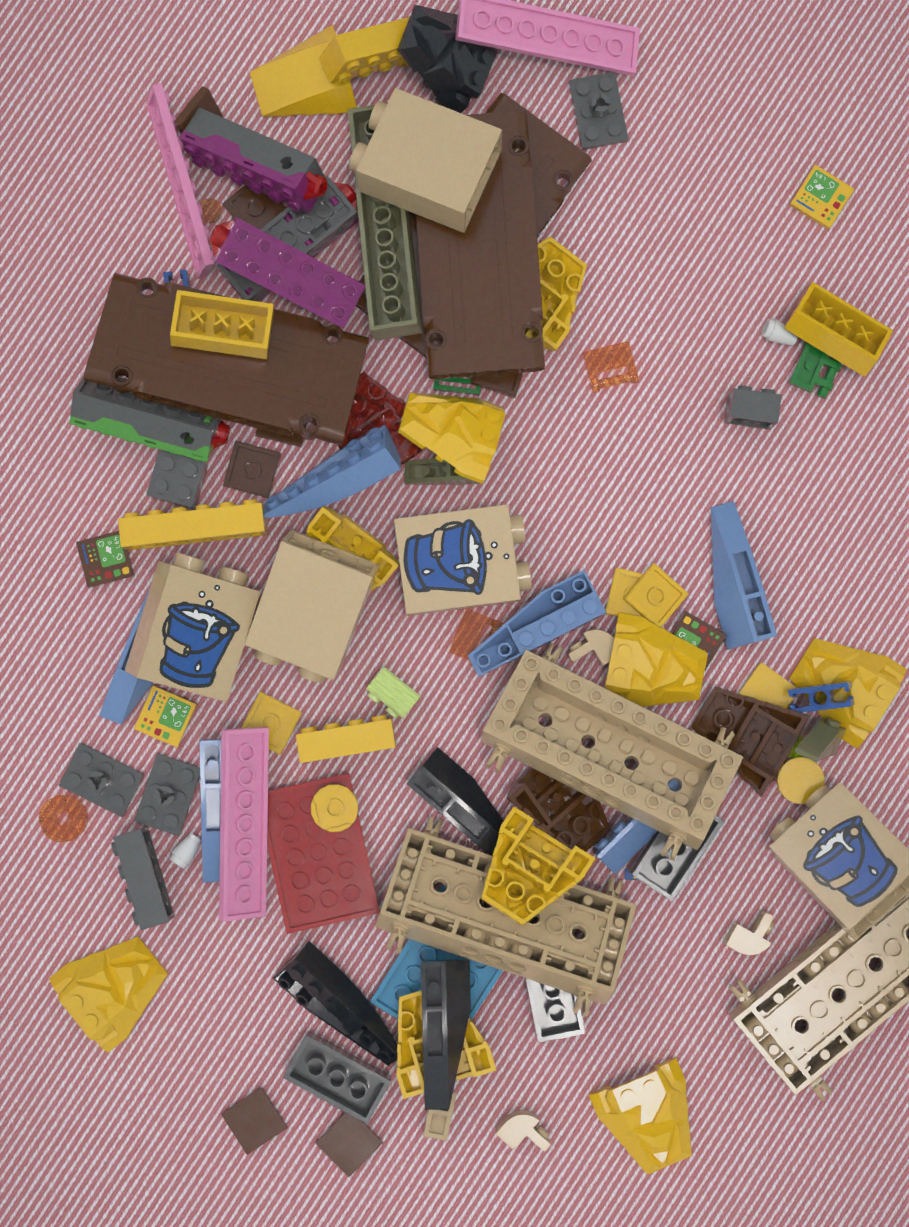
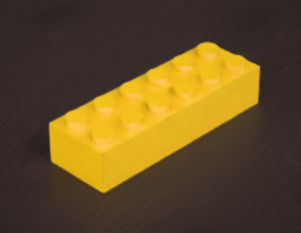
[118,499,269,551]

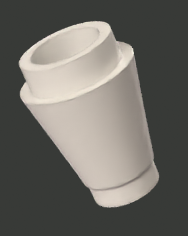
[761,318,798,346]
[169,833,202,869]

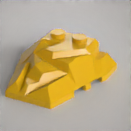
[525,236,587,351]
[398,392,505,484]
[306,506,400,591]
[604,612,708,707]
[789,638,907,749]
[481,807,596,926]
[49,936,168,1053]
[396,990,497,1099]
[588,1057,692,1175]

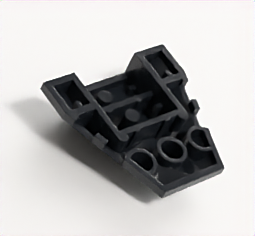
[397,5,497,113]

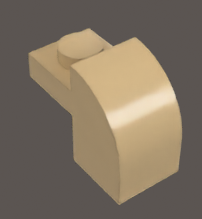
[567,630,614,666]
[723,910,774,955]
[423,1092,457,1141]
[495,1110,551,1152]

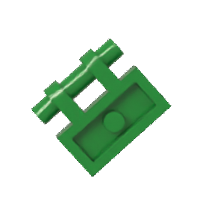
[789,342,842,399]

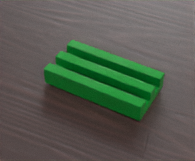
[433,378,481,396]

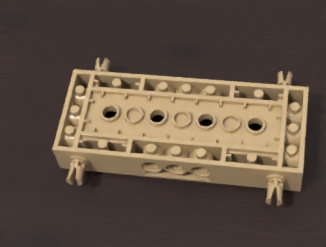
[481,643,743,861]
[375,817,637,1016]
[728,893,909,1101]

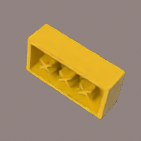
[319,17,410,83]
[784,281,893,377]
[170,290,274,359]
[296,715,397,763]

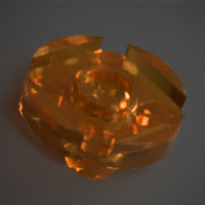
[39,794,88,843]

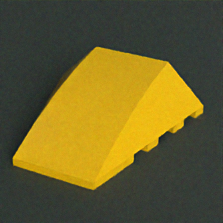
[250,25,357,117]

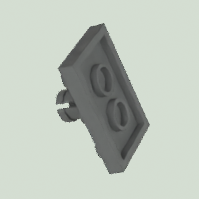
[569,72,628,150]
[58,743,145,817]
[134,753,200,836]

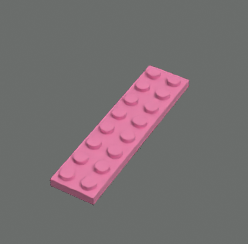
[455,0,640,76]
[146,83,215,279]
[219,726,269,922]

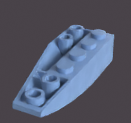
[263,425,401,518]
[711,501,777,650]
[468,570,606,677]
[99,585,154,725]
[199,739,221,883]
[593,780,681,874]

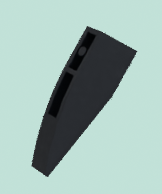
[406,747,504,856]
[273,941,398,1066]
[421,959,471,1110]

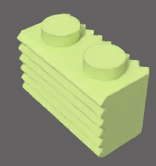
[366,667,421,719]

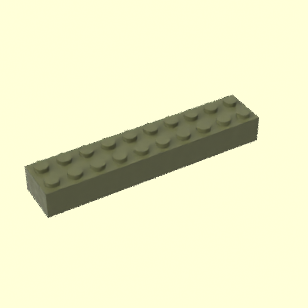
[348,102,423,340]

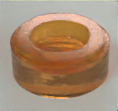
[200,198,223,223]

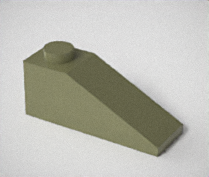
[405,458,480,485]
[794,718,846,762]

